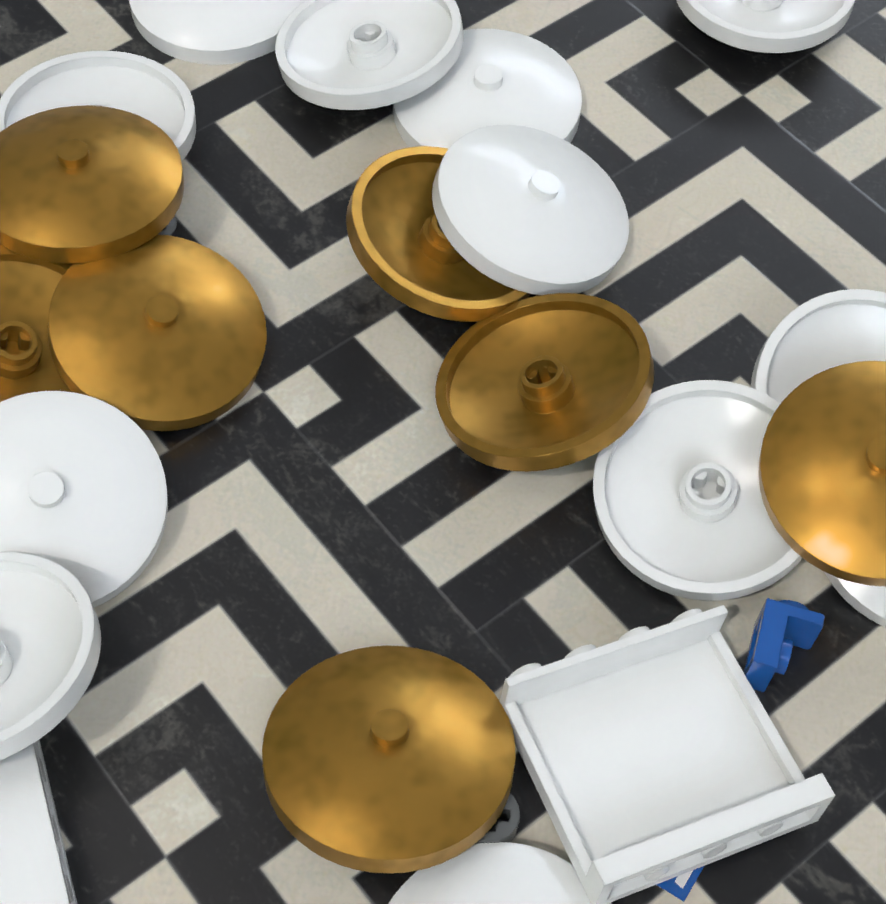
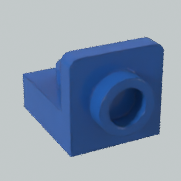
[744,598,825,692]

